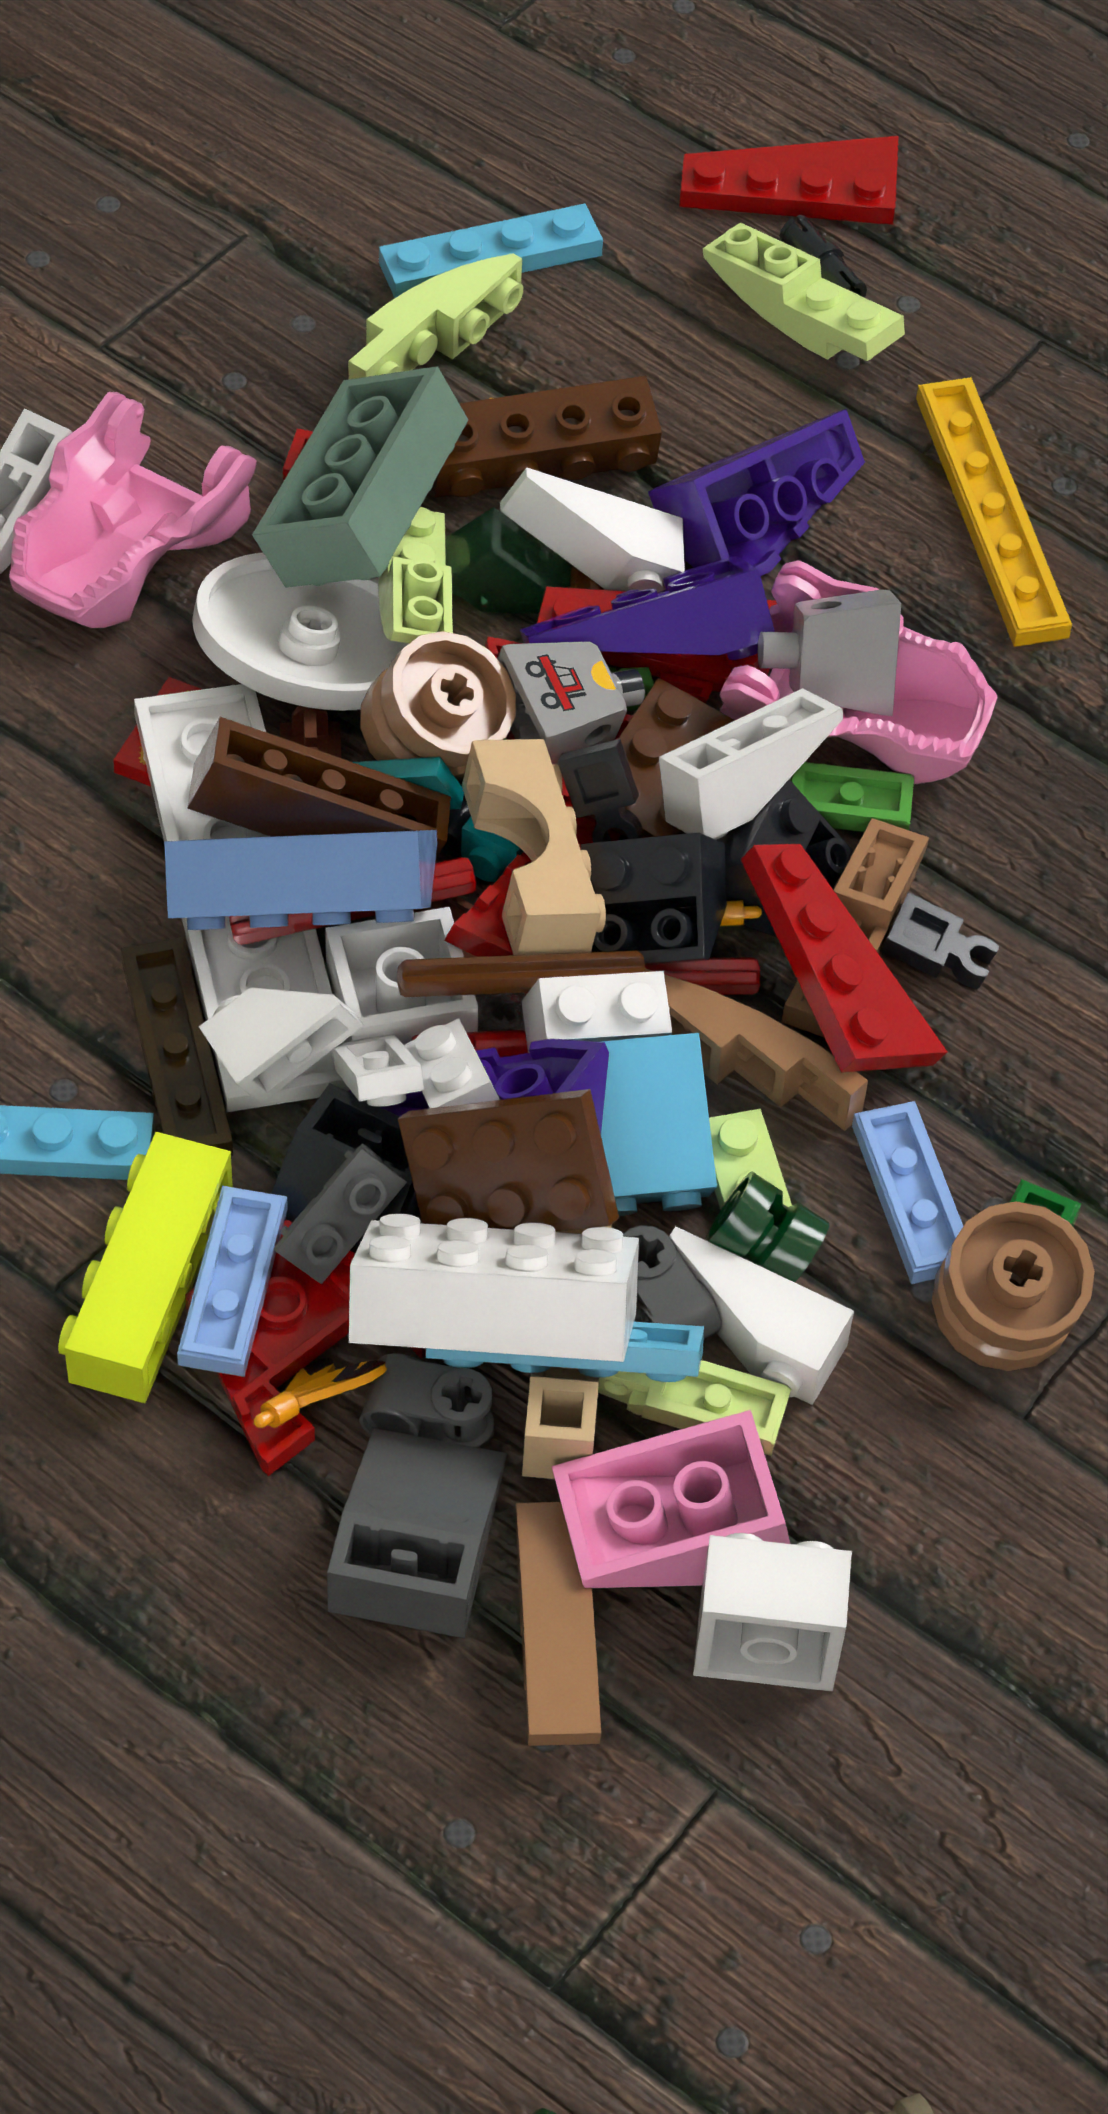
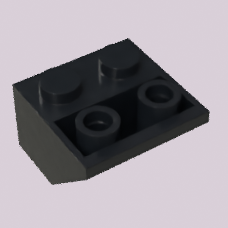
[717,779,854,937]
[581,832,727,965]
[271,1083,420,1253]

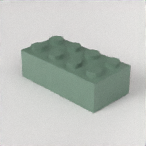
[252,366,468,588]

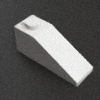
[0,408,72,574]
[500,468,685,593]
[659,688,843,840]
[670,1226,854,1405]

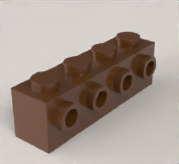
[433,376,662,497]
[187,717,451,858]

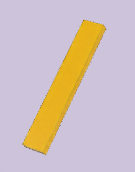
[916,377,1072,647]

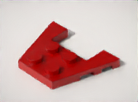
[185,1220,426,1476]

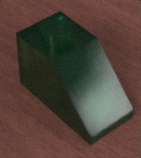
[445,507,572,614]

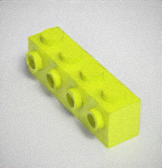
[58,1132,233,1403]

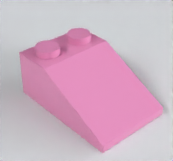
[552,1410,790,1588]

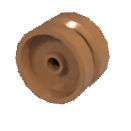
[360,631,516,782]
[932,1201,1095,1371]

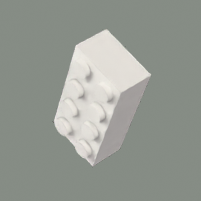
[349,1214,639,1362]

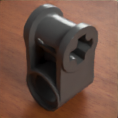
[623,1226,721,1339]
[359,1353,494,1449]

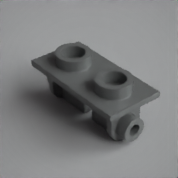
[273,1143,407,1284]

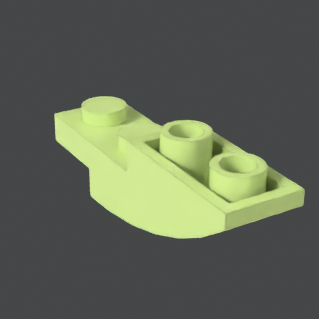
[703,223,905,361]
[348,253,523,379]
[378,507,453,643]

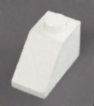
[199,987,364,1104]

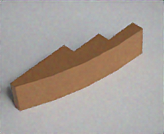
[781,818,929,1037]
[645,969,868,1131]
[515,1502,601,1746]

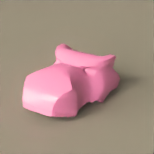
[9,392,257,628]
[720,560,997,784]

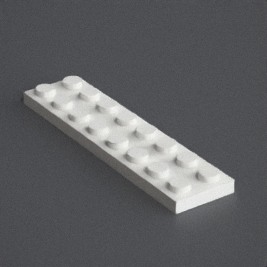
[134,684,349,1112]

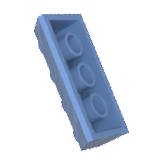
[164,830,437,930]

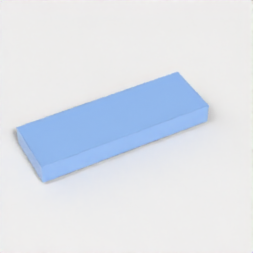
[852,1101,963,1284]
[177,1186,288,1377]

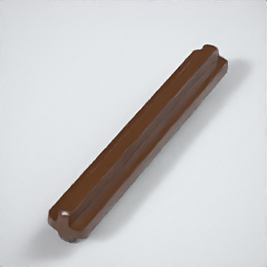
[397,951,646,997]

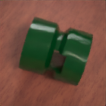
[705,1171,829,1282]

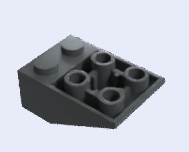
[327,1428,507,1638]

